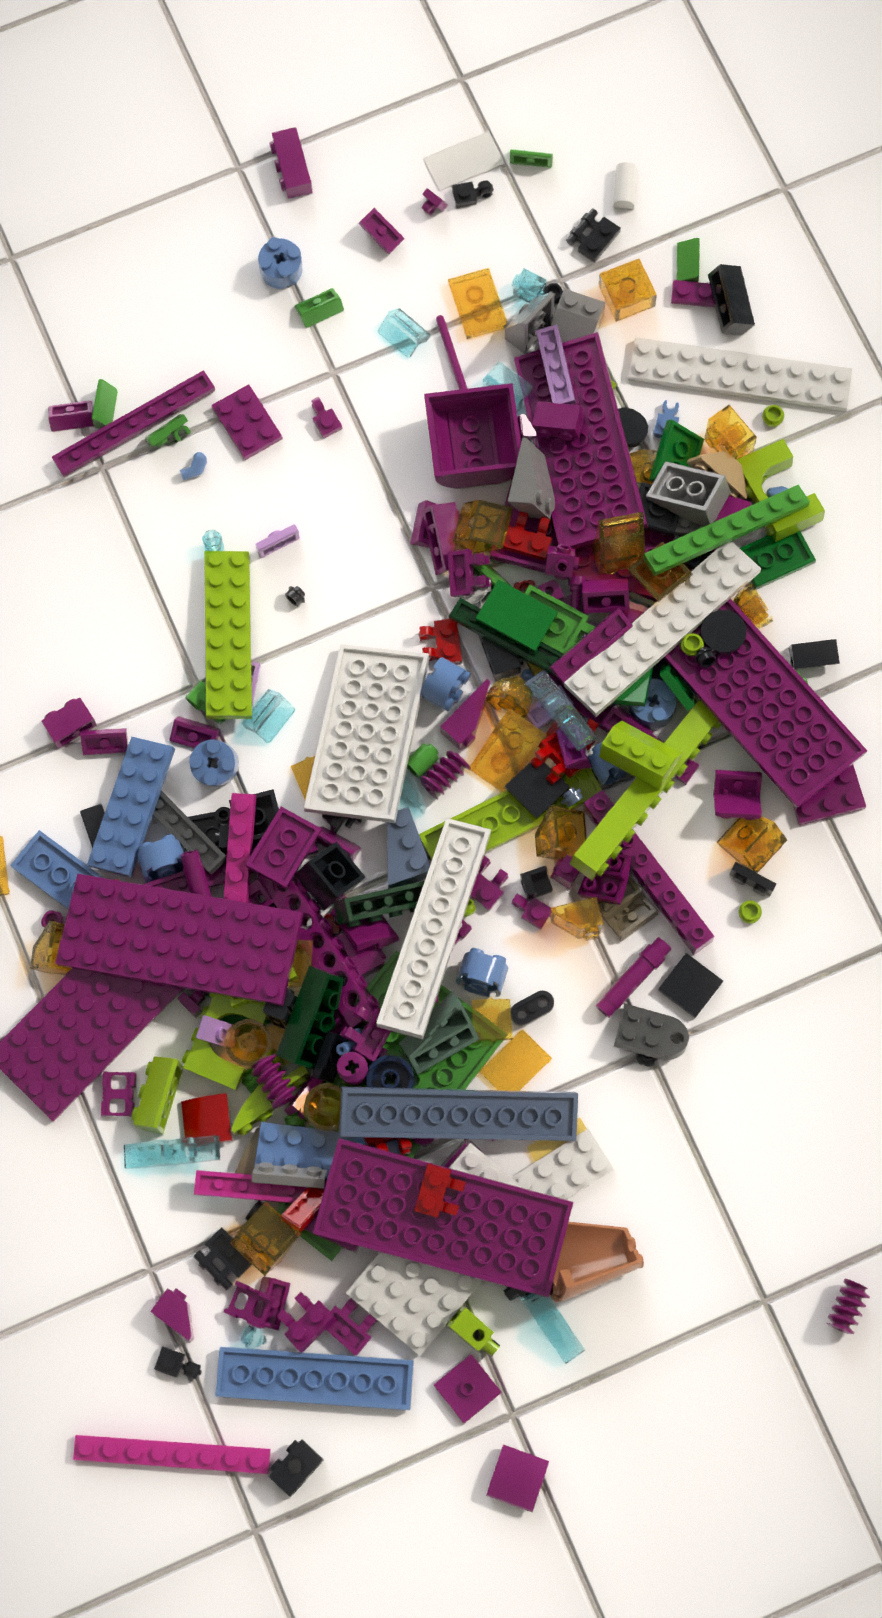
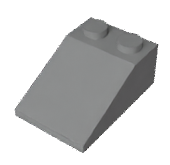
[551,288,606,343]
[504,292,555,354]
[508,438,555,519]
[646,461,731,526]

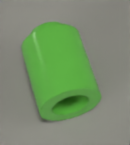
[407,743,439,778]

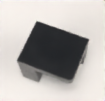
[520,865,553,901]

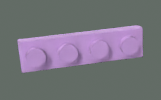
[536,324,576,405]

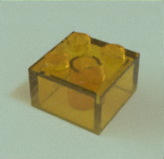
[598,258,657,322]
[704,404,757,460]

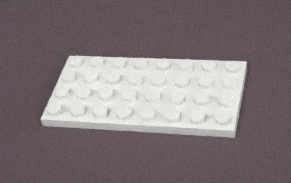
[304,644,430,823]
[346,1143,524,1356]

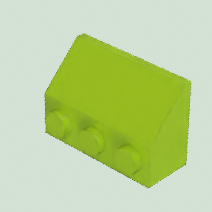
[599,721,682,790]
[131,1056,183,1135]

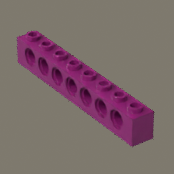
[583,789,715,955]
[258,872,380,1029]

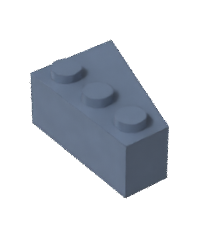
[387,807,430,889]

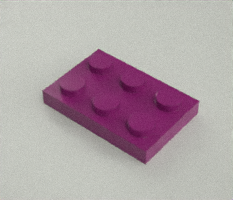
[211,384,283,460]
[792,765,866,826]
[245,806,322,889]

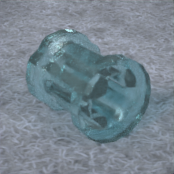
[202,530,224,551]

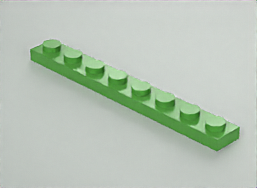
[643,484,810,576]

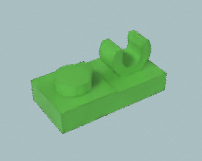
[144,414,191,447]

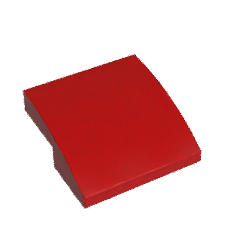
[181,1093,233,1149]

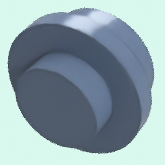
[561,787,583,808]

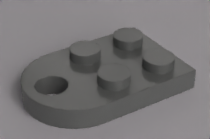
[613,1004,689,1060]

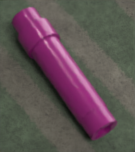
[180,850,212,897]
[595,937,672,1018]

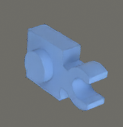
[653,400,680,438]

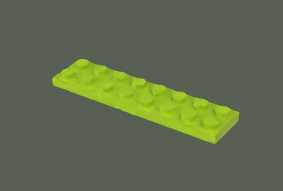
[204,551,252,719]
[419,768,602,861]

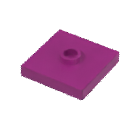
[434,1354,502,1424]

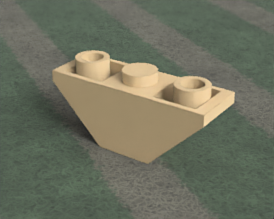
[687,451,748,500]

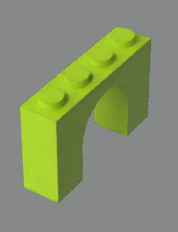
[737,439,825,542]
[181,993,268,1091]

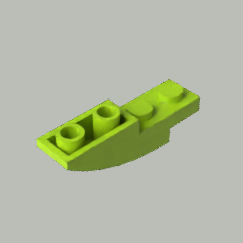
[231,1066,310,1136]

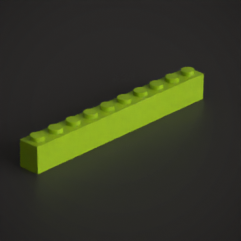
[570,699,722,880]

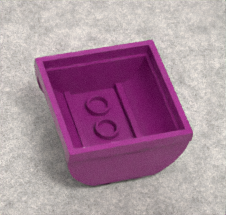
[424,383,521,489]

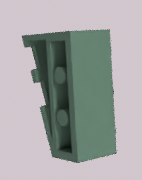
[399,991,479,1075]

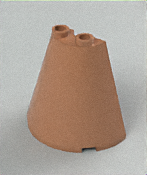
[549,1222,644,1302]

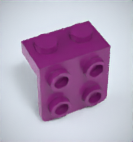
[713,770,762,820]

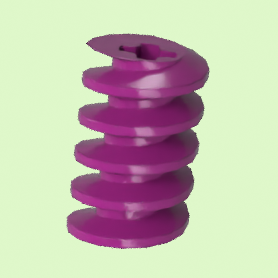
[420,750,471,800]
[337,1052,369,1086]
[251,1054,296,1109]
[826,1278,870,1335]

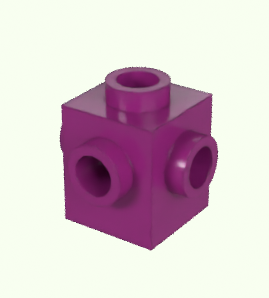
[545,545,579,579]

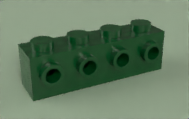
[333,881,425,927]

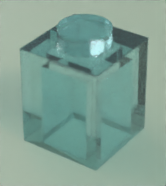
[511,268,547,303]

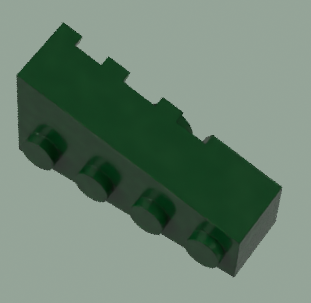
[276,966,344,1069]

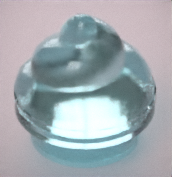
[241,1325,267,1349]

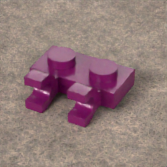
[447,549,491,598]
[470,855,509,911]
[340,1006,391,1062]
[276,1292,337,1353]
[326,1298,378,1356]

